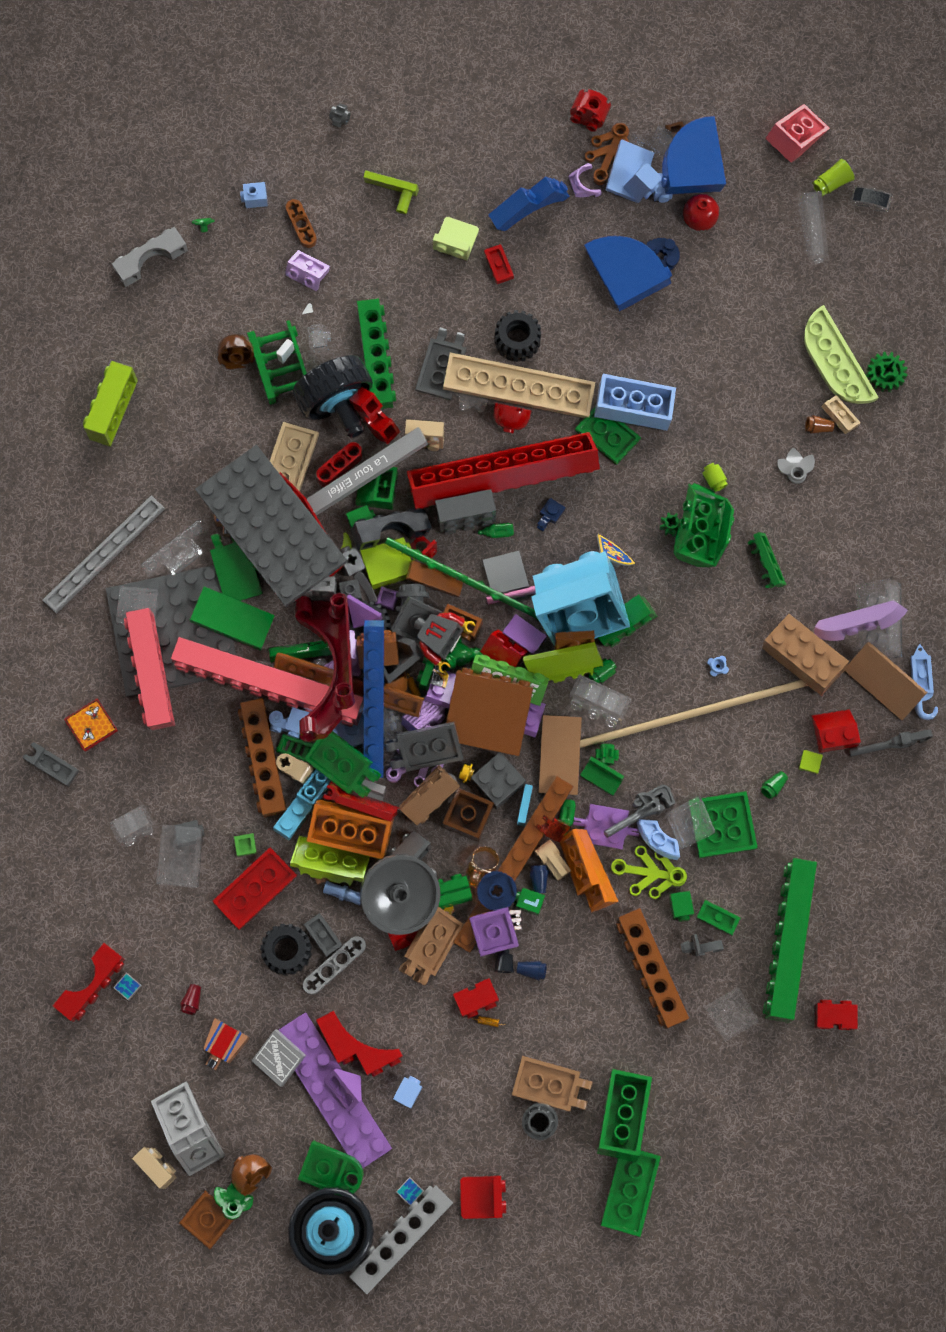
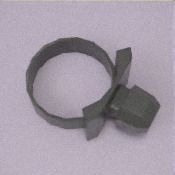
[680,934,724,957]

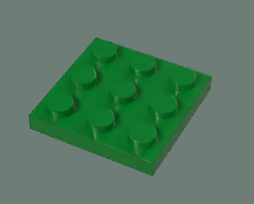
[689,791,758,859]

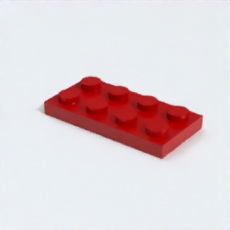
[212,847,297,930]

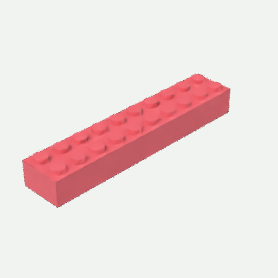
[171,637,364,727]

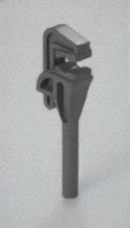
[849,730,933,757]
[604,785,675,838]

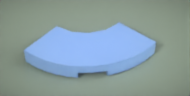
[637,819,680,860]

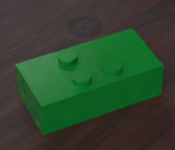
[597,1069,652,1162]

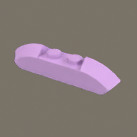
[814,601,908,641]

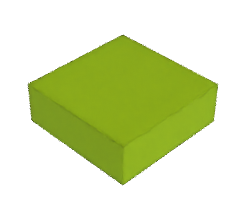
[799,750,823,774]

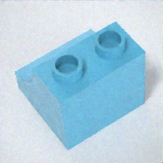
[531,551,630,646]

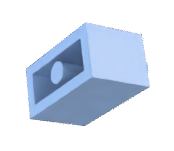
[623,162,662,202]

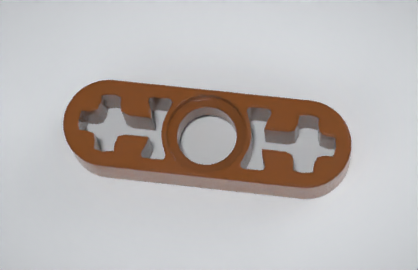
[286,199,317,248]

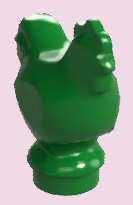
[441,638,483,671]

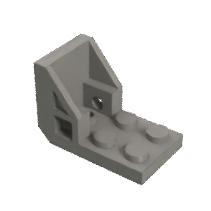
[151,1081,225,1176]

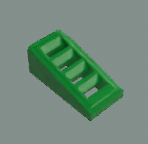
[276,734,314,765]

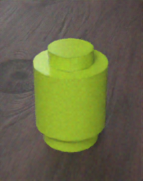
[702,463,728,492]

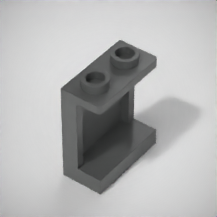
[363,634,423,683]

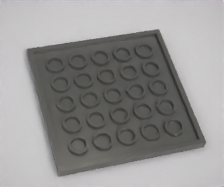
[106,565,236,698]

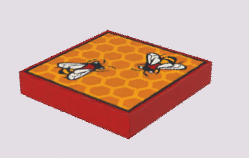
[64,699,118,752]

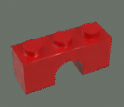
[349,387,401,444]

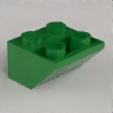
[355,467,398,510]

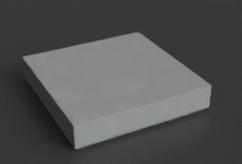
[483,551,529,593]

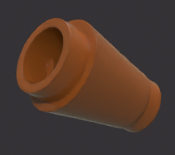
[805,415,834,434]

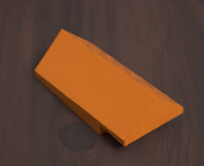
[559,829,619,912]

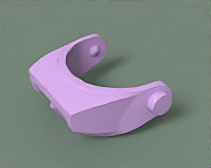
[569,163,602,197]

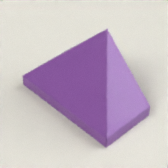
[347,595,382,628]
[324,1068,362,1112]

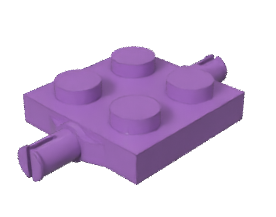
[573,804,639,850]

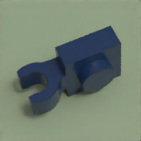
[537,498,566,532]

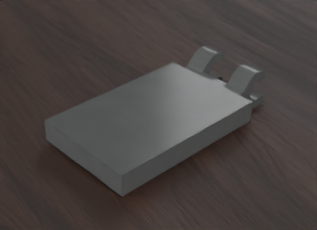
[415,327,467,401]
[385,722,463,772]

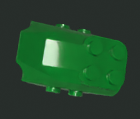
[674,483,734,568]

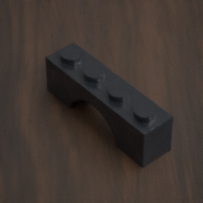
[350,508,432,551]

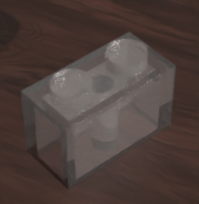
[109,804,157,847]

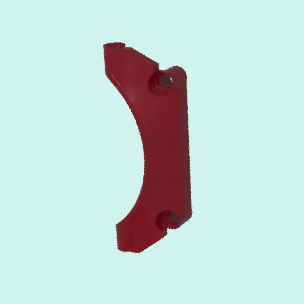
[295,593,355,742]

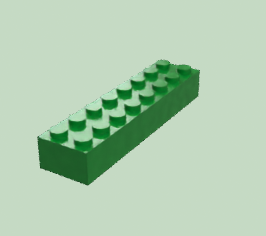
[762,858,817,1023]

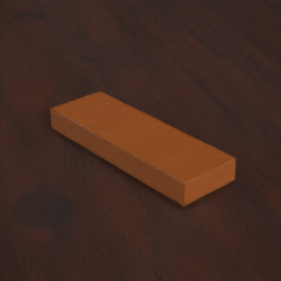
[406,560,463,597]

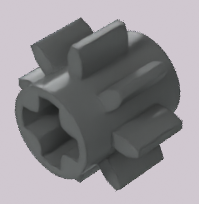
[329,103,351,127]

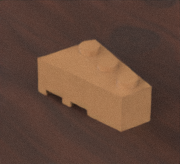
[398,765,460,825]

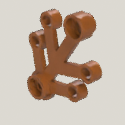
[585,123,629,185]

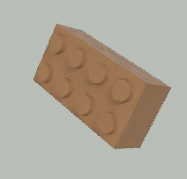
[762,614,849,696]

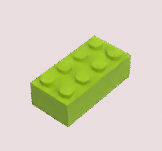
[83,361,138,447]

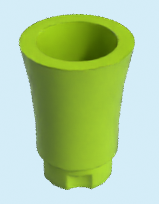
[812,159,855,197]

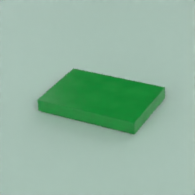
[575,406,641,465]

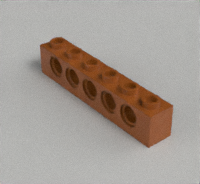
[238,698,286,818]
[616,908,689,1029]

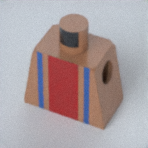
[204,1018,249,1070]

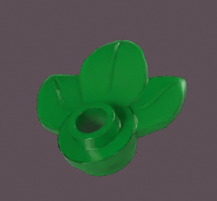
[214,1183,254,1220]

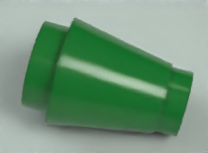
[760,771,788,799]

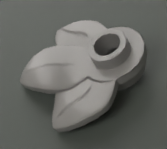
[778,448,815,484]

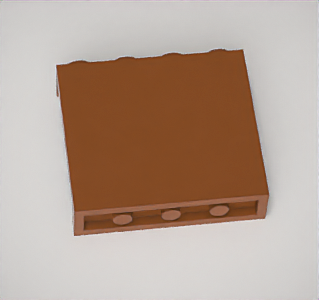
[446,668,534,756]

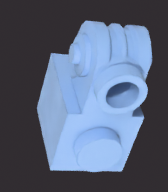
[269,707,309,739]

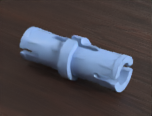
[323,881,361,906]

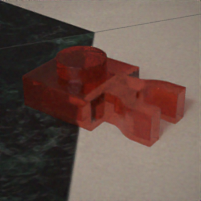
[536,815,571,843]

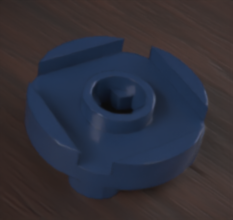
[646,238,680,271]
[477,871,517,911]

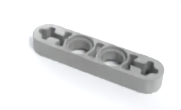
[303,936,366,995]

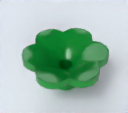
[192,218,215,232]

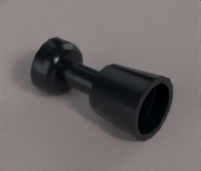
[494,949,514,973]

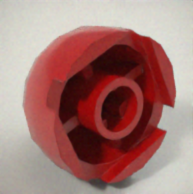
[683,194,719,231]
[493,403,532,433]

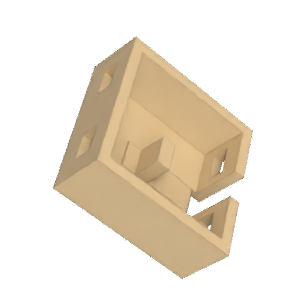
[405,420,444,451]
[132,1147,177,1189]

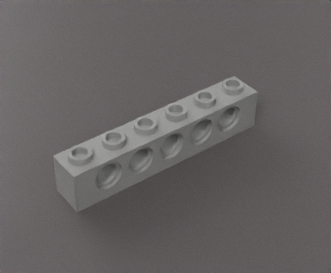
[350,1186,453,1294]

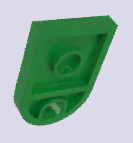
[298,1140,364,1196]

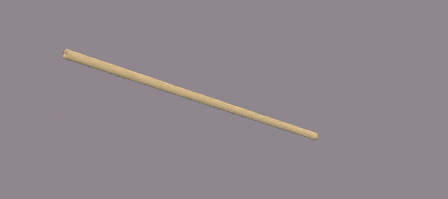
[580,680,808,748]

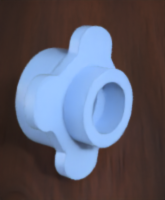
[707,656,729,676]

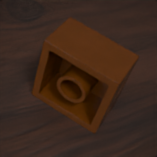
[443,788,494,842]

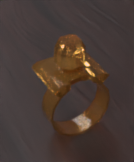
[466,846,499,887]

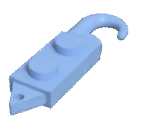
[910,644,938,720]

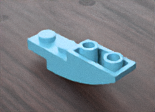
[273,769,331,840]

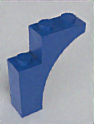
[488,176,570,231]

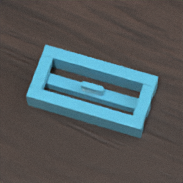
[517,784,533,826]

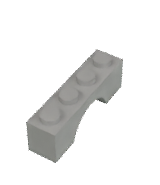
[112,227,188,287]

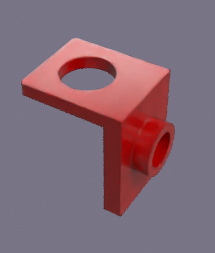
[410,536,437,558]

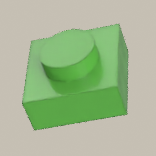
[234,833,257,857]

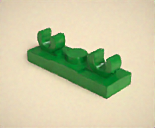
[748,532,787,588]

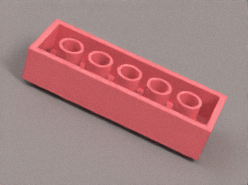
[124,608,175,730]

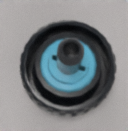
[293,355,373,438]
[288,1187,374,1275]

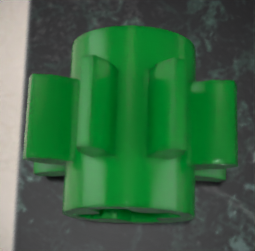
[659,512,681,537]
[595,744,619,766]

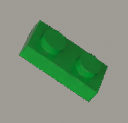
[696,900,741,936]

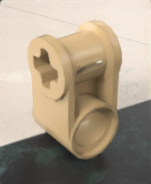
[276,753,315,785]

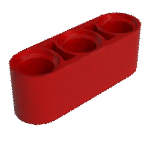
[316,442,362,487]

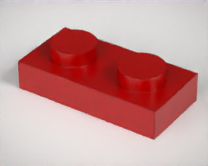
[484,244,514,284]

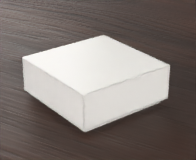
[277,339,294,363]

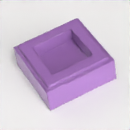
[375,586,398,611]

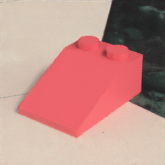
[765,104,830,163]

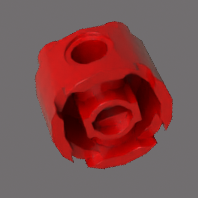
[570,89,611,132]

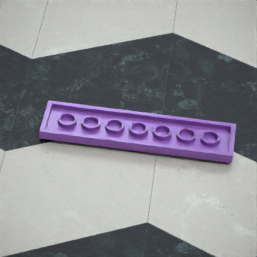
[279,1012,392,1168]

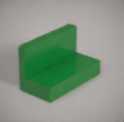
[580,756,624,796]

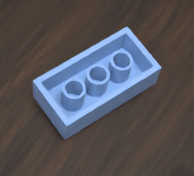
[594,374,676,431]

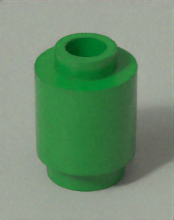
[587,658,617,685]

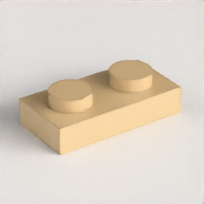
[821,395,860,434]

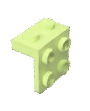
[433,217,479,260]

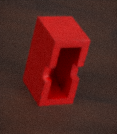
[480,629,528,667]
[453,978,499,1019]
[815,1000,858,1030]

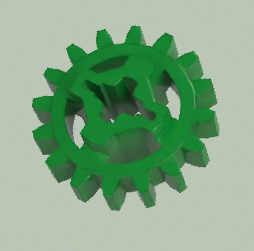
[866,352,908,392]

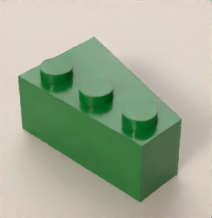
[598,594,658,647]

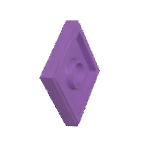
[470,907,519,957]

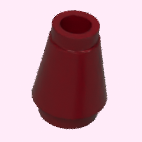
[180,984,202,1015]

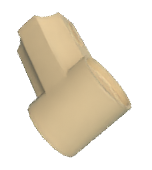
[534,839,571,881]

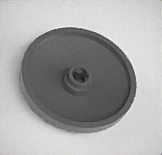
[360,854,440,935]

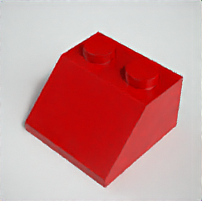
[812,709,861,753]

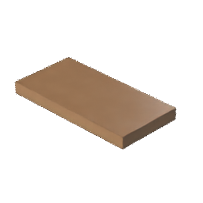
[845,642,928,720]
[539,715,582,795]

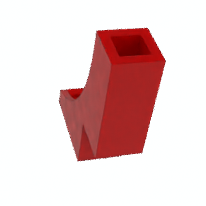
[316,1011,403,1077]

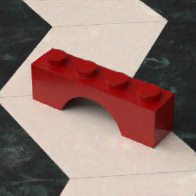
[53,943,125,1022]

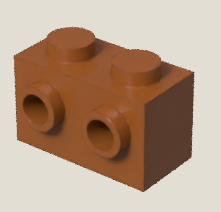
[443,604,483,641]

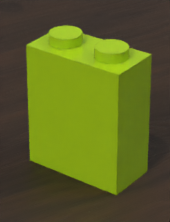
[360,537,415,590]

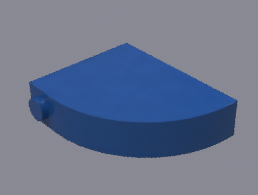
[661,116,726,194]
[584,236,672,311]

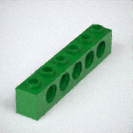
[357,298,396,409]

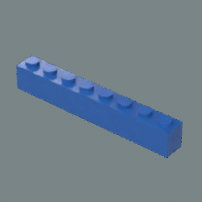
[364,620,384,778]

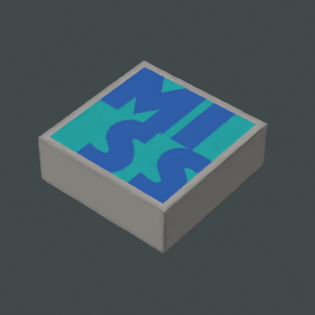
[113,972,142,1001]
[396,1177,424,1206]

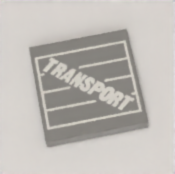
[252,1029,306,1087]

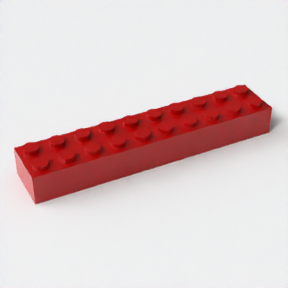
[407,432,600,509]

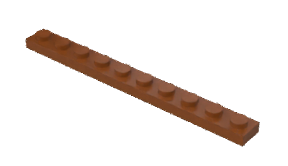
[453,776,574,953]

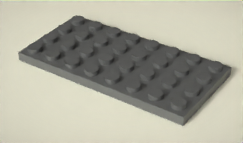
[195,444,348,607]

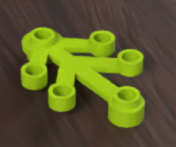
[611,846,687,899]

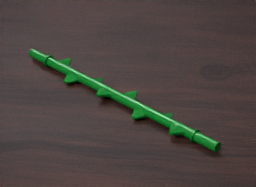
[385,537,538,621]

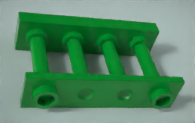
[247,320,307,405]

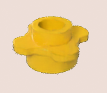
[459,764,474,783]

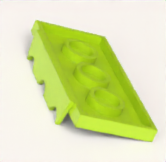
[523,642,603,683]
[290,836,370,886]

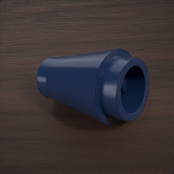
[529,865,549,893]
[517,961,547,981]

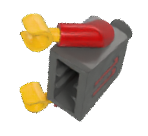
[414,612,475,673]

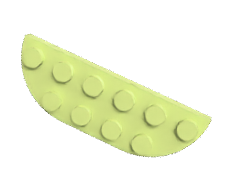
[804,305,879,404]

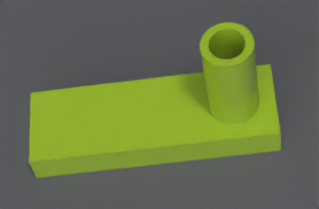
[363,170,419,214]

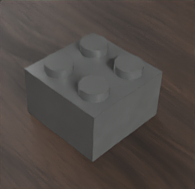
[471,752,526,810]

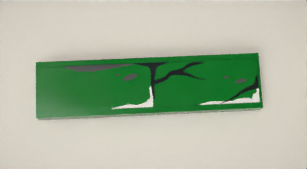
[269,641,332,663]

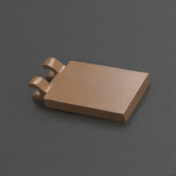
[399,907,464,986]
[512,1056,593,1112]

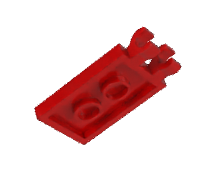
[323,781,399,822]

